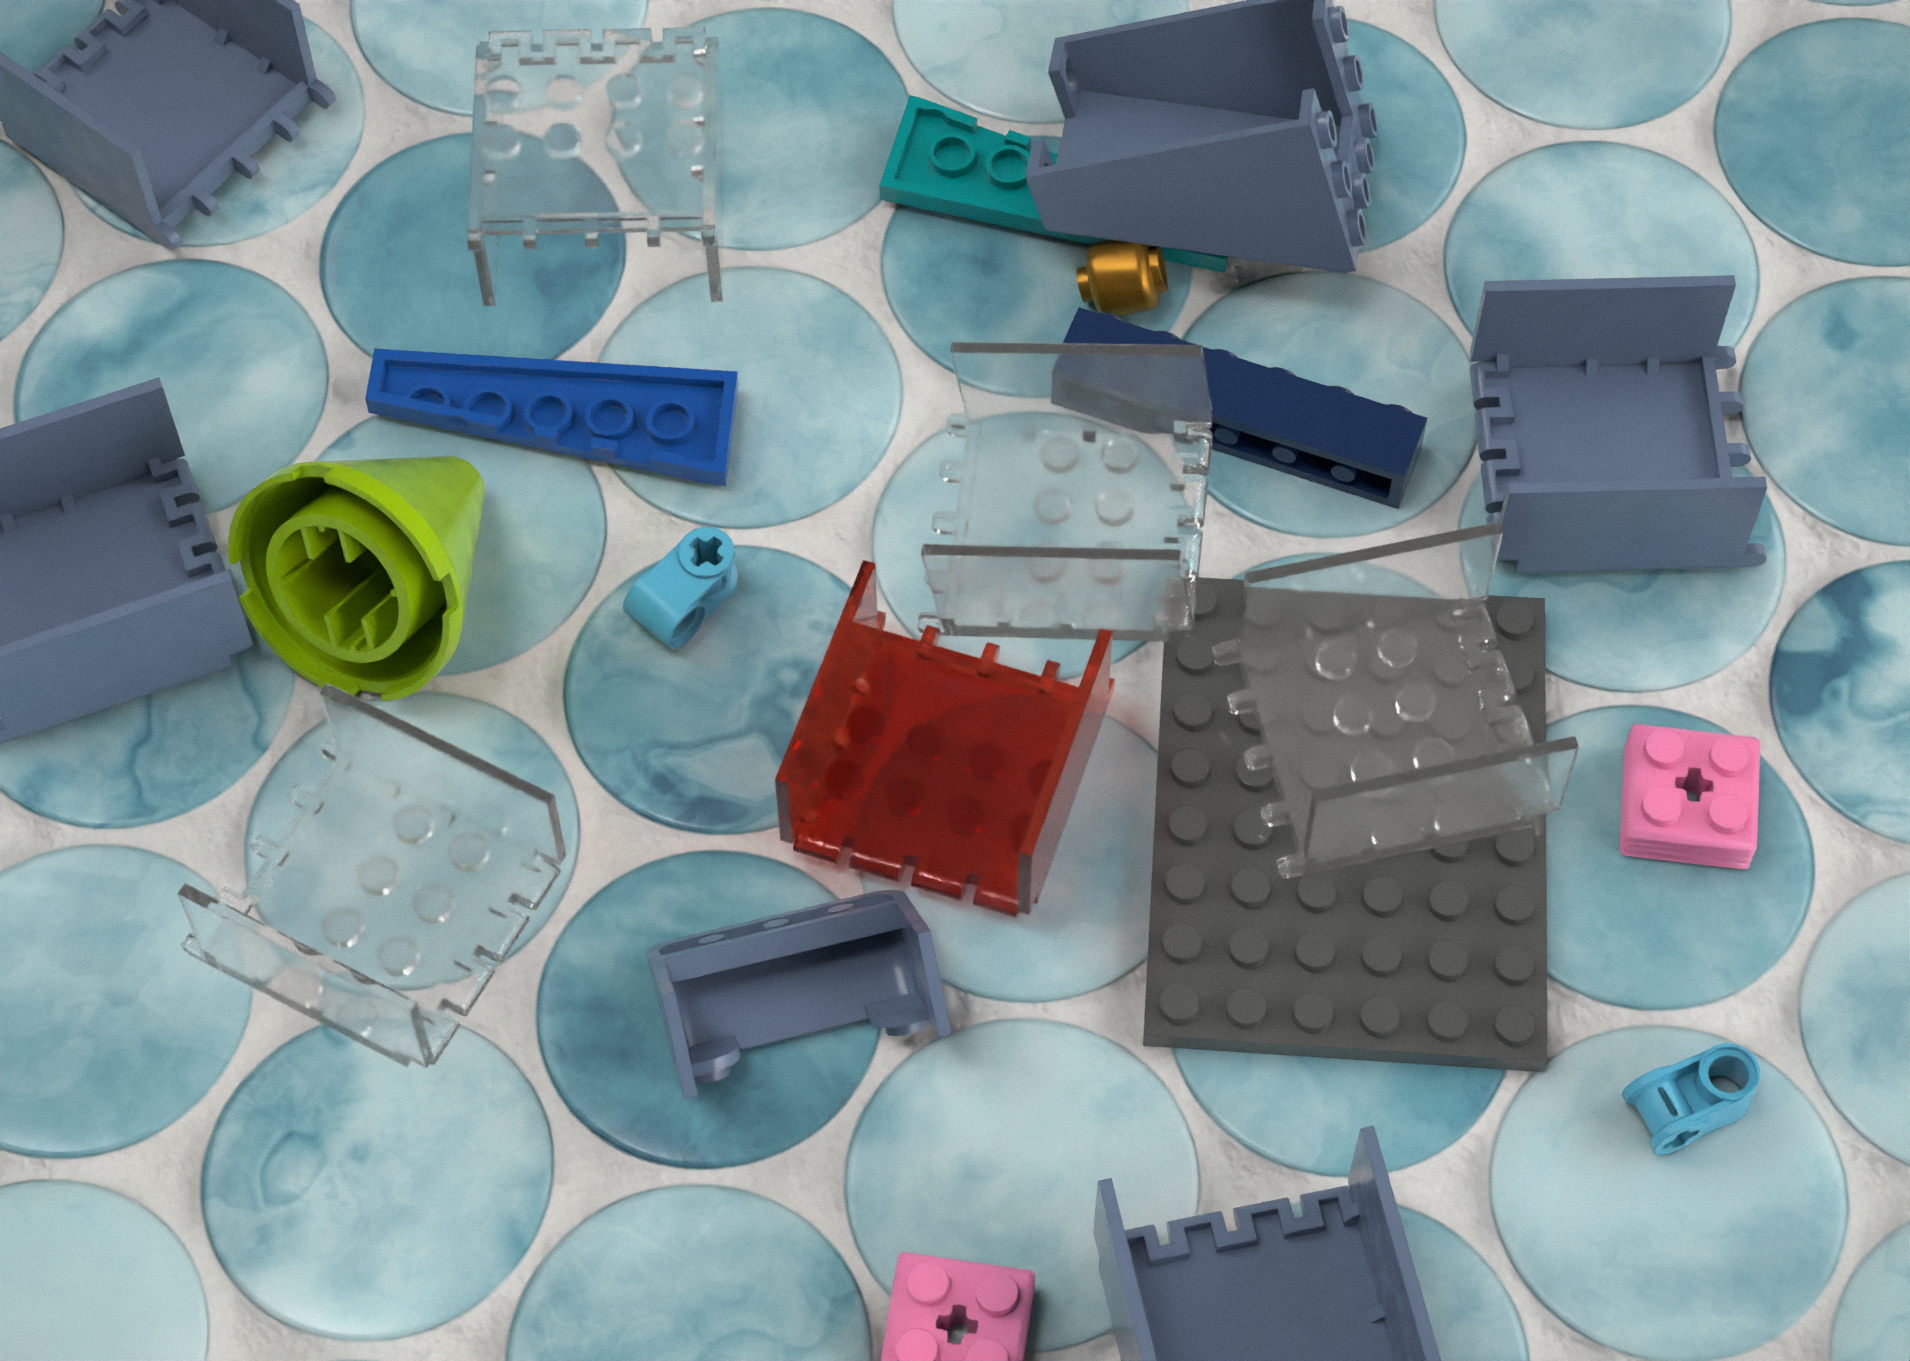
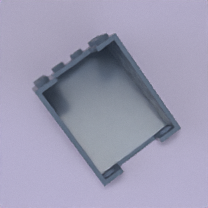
[1025,0,1378,273]

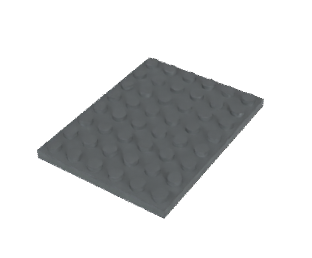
[1143,575,1547,1072]

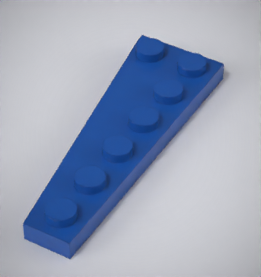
[365,348,739,486]

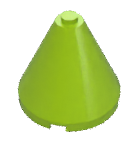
[228,456,485,702]

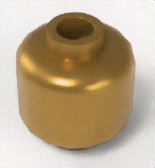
[1077,240,1168,317]

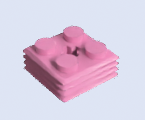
[1619,724,1760,869]
[880,1252,1035,1361]

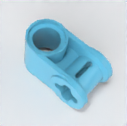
[623,527,738,649]
[1622,1043,1760,1155]

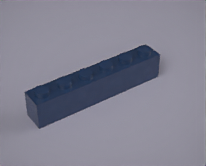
[1052,307,1428,509]

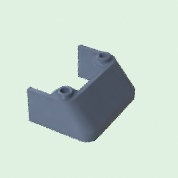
[647,890,952,1099]

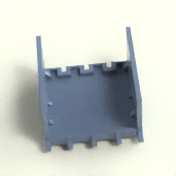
[0,0,336,251]
[1469,275,1767,573]
[0,377,253,745]
[1093,1126,1441,1361]

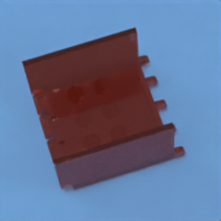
[775,560,1115,918]

